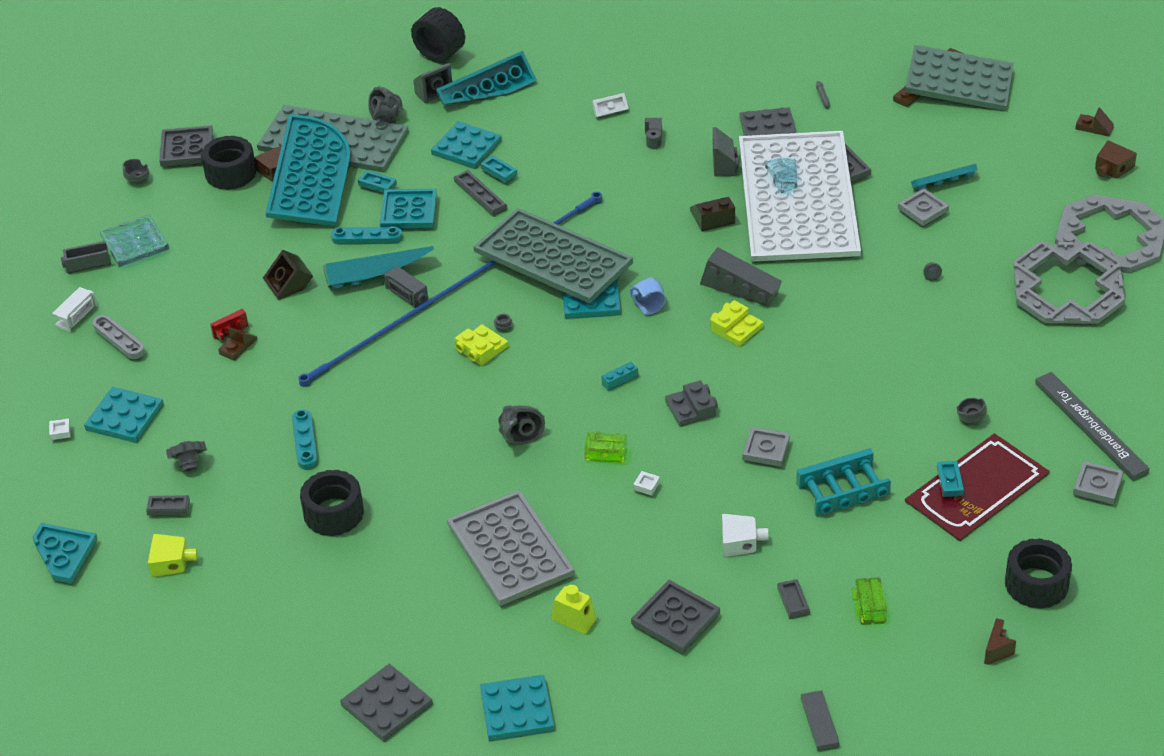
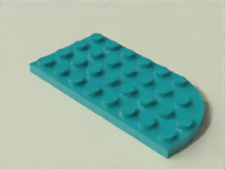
[266,114,350,226]

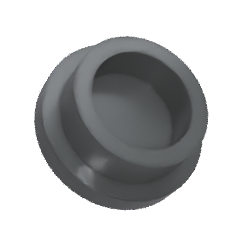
[923,262,942,280]
[494,314,513,331]

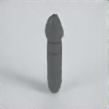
[816,81,830,108]

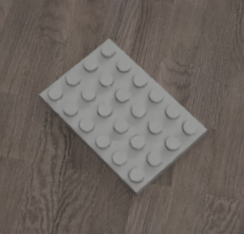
[447,490,575,606]

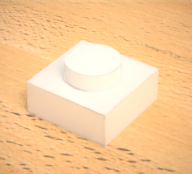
[49,419,70,440]
[633,471,660,496]

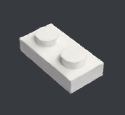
[591,93,629,118]

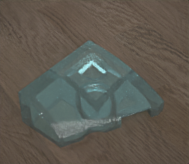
[765,158,797,193]

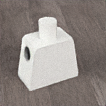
[722,514,768,557]

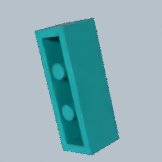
[601,361,638,391]

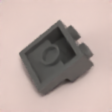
[665,380,718,427]

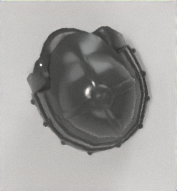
[368,86,403,123]
[498,405,545,445]

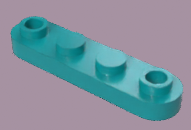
[911,164,978,190]
[331,226,402,245]
[292,410,318,470]

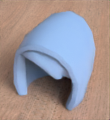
[630,277,666,315]

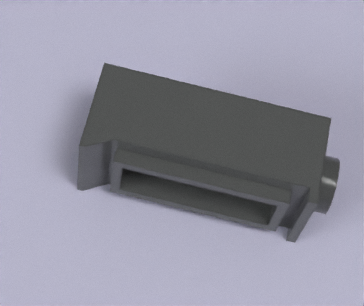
[61,241,111,274]
[384,266,428,308]

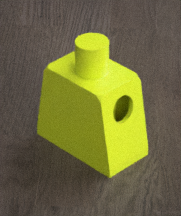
[148,534,198,577]
[551,585,596,635]

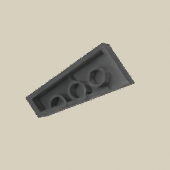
[700,247,782,306]

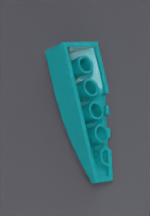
[436,51,537,105]
[323,246,434,289]

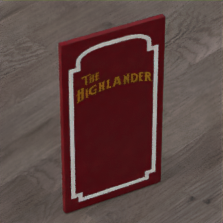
[905,433,1050,541]

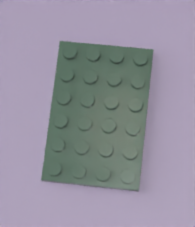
[905,45,1014,111]

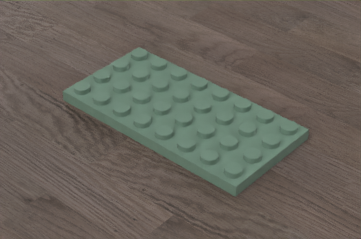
[257,105,409,173]
[473,208,633,304]

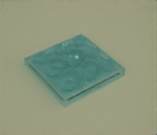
[100,214,169,267]

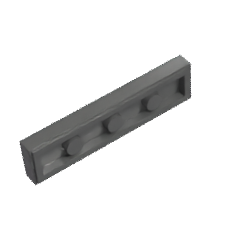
[454,170,507,216]

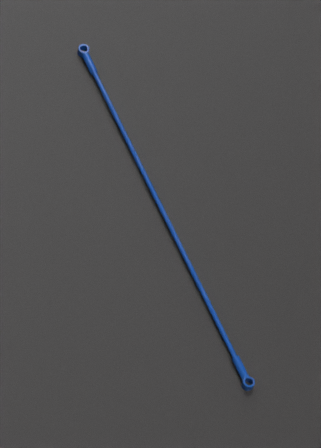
[298,192,602,387]

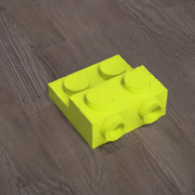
[710,300,763,347]
[455,324,509,366]

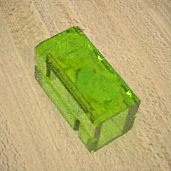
[584,431,627,463]
[851,577,887,625]

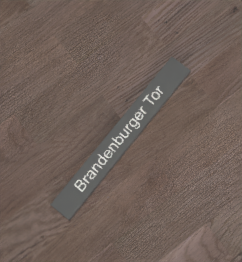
[1035,372,1150,480]

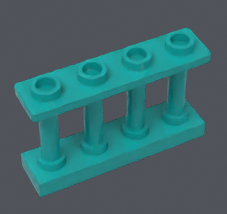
[796,448,891,516]

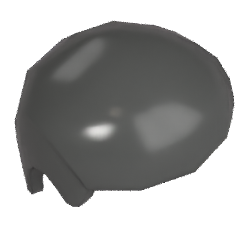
[122,159,150,183]
[957,398,987,424]

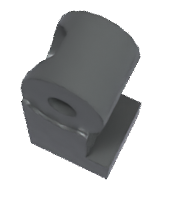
[645,118,662,149]

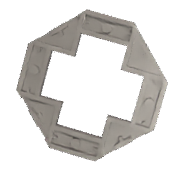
[1055,195,1164,273]
[1013,242,1125,324]

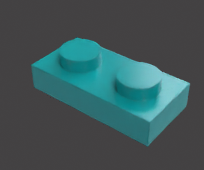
[480,155,517,183]
[358,170,397,193]
[937,461,964,497]

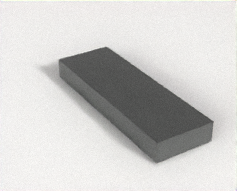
[801,690,839,751]

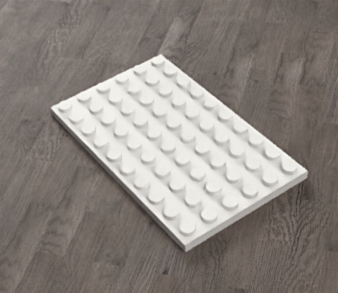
[739,131,861,262]

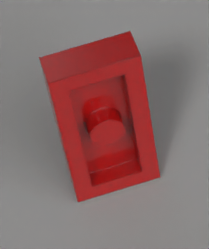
[210,308,249,341]

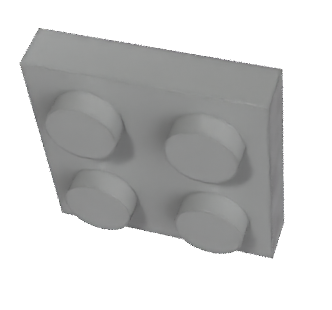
[898,189,949,226]
[742,427,790,467]
[1073,461,1123,504]

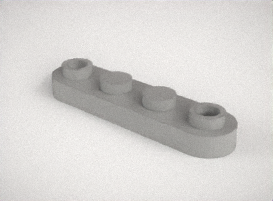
[92,315,145,359]

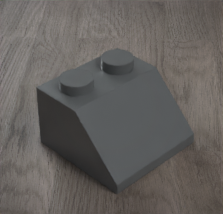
[413,63,452,103]
[713,127,738,176]

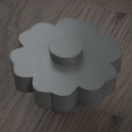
[166,441,207,471]

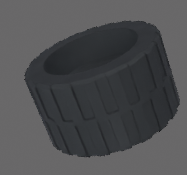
[411,7,466,63]
[201,135,257,190]
[300,470,364,536]
[1005,538,1072,608]

